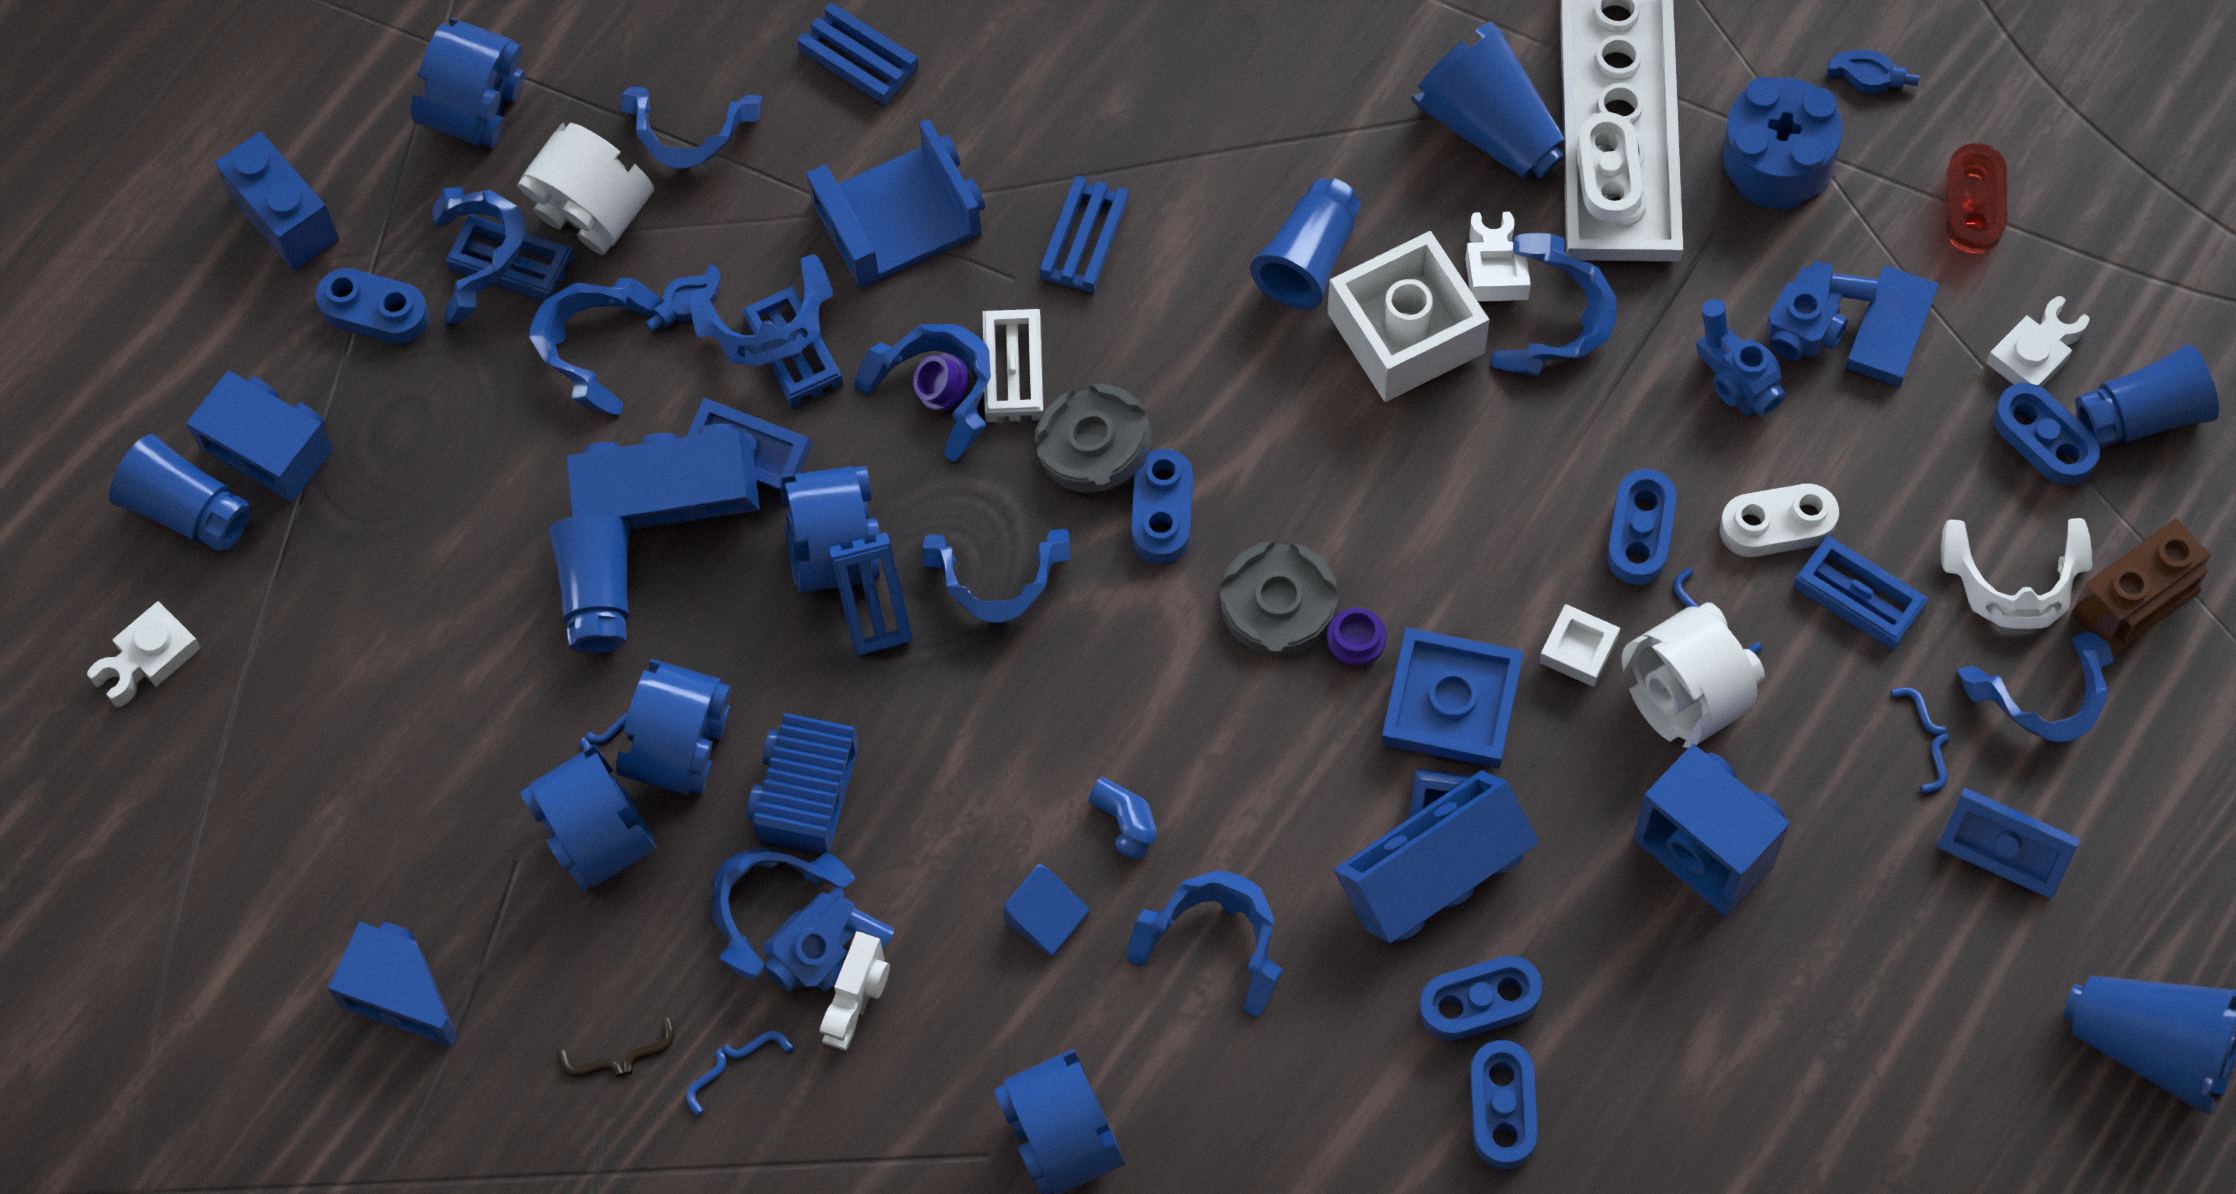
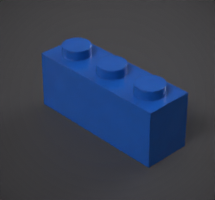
[567,424,760,530]
[1333,770,1539,944]

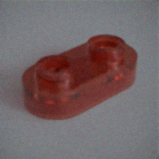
[1946,143,2007,253]

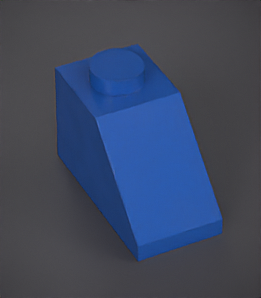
[328,921,458,1048]

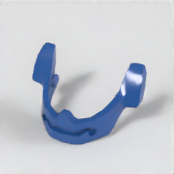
[620,86,762,169]
[432,187,526,325]
[1490,233,1617,376]
[689,254,833,366]
[530,278,662,415]
[855,324,991,462]
[923,529,1071,623]
[1957,631,2114,742]
[711,849,856,979]
[1127,870,1282,1017]

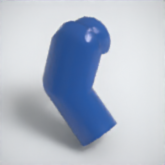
[1088,777,1157,859]

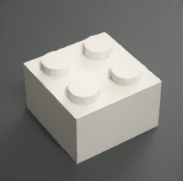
[1328,231,1489,402]

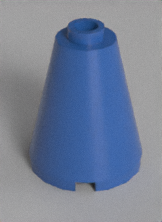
[1411,21,1565,179]
[2063,975,2236,1115]

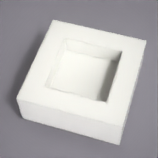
[1539,604,1620,687]

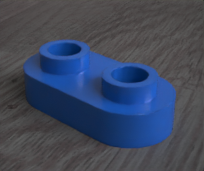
[316,268,430,344]
[1994,383,2100,485]
[1132,449,1193,564]
[1607,469,1677,585]
[1419,955,1542,1041]
[1470,1040,1538,1170]

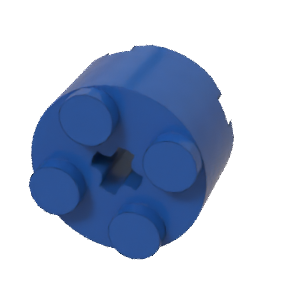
[411,17,526,148]
[1722,76,1843,209]
[780,466,880,593]
[616,659,731,796]
[520,744,658,891]
[994,1048,1126,1194]

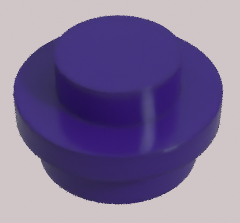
[913,353,968,411]
[1327,607,1387,666]

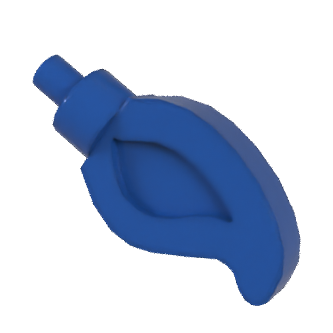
[1827,50,1920,94]
[645,264,721,332]

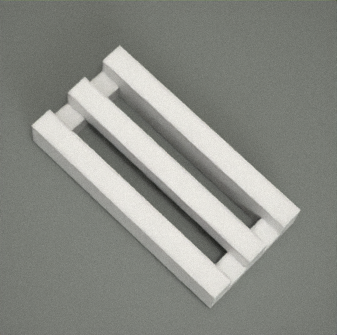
[983,309,1043,422]

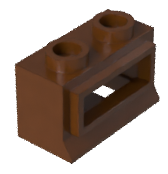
[2071,518,2211,656]

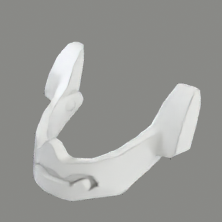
[1941,518,2093,629]

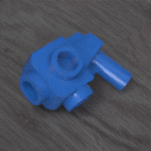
[1767,261,1878,361]
[1696,299,1787,417]
[763,887,894,992]

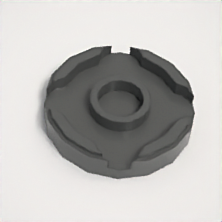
[1035,383,1151,493]
[1220,541,1338,656]

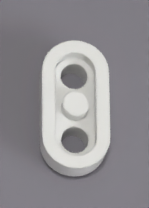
[1577,112,1643,222]
[1719,484,1839,557]

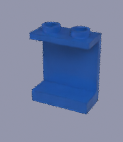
[806,119,985,289]

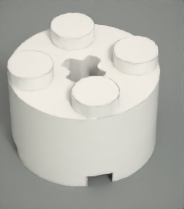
[517,123,654,255]
[1622,602,1765,748]

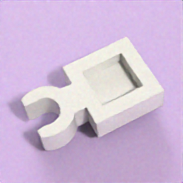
[1465,212,1531,301]
[1986,296,2090,387]
[87,601,201,707]
[819,931,890,1051]

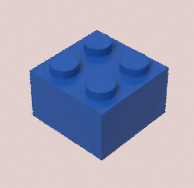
[1632,743,1790,918]

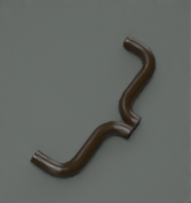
[557,1018,675,1077]

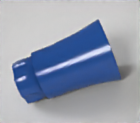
[1250,178,1362,310]
[2075,344,2219,448]
[109,434,252,551]
[548,514,631,654]

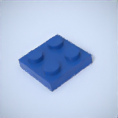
[1381,627,1524,769]

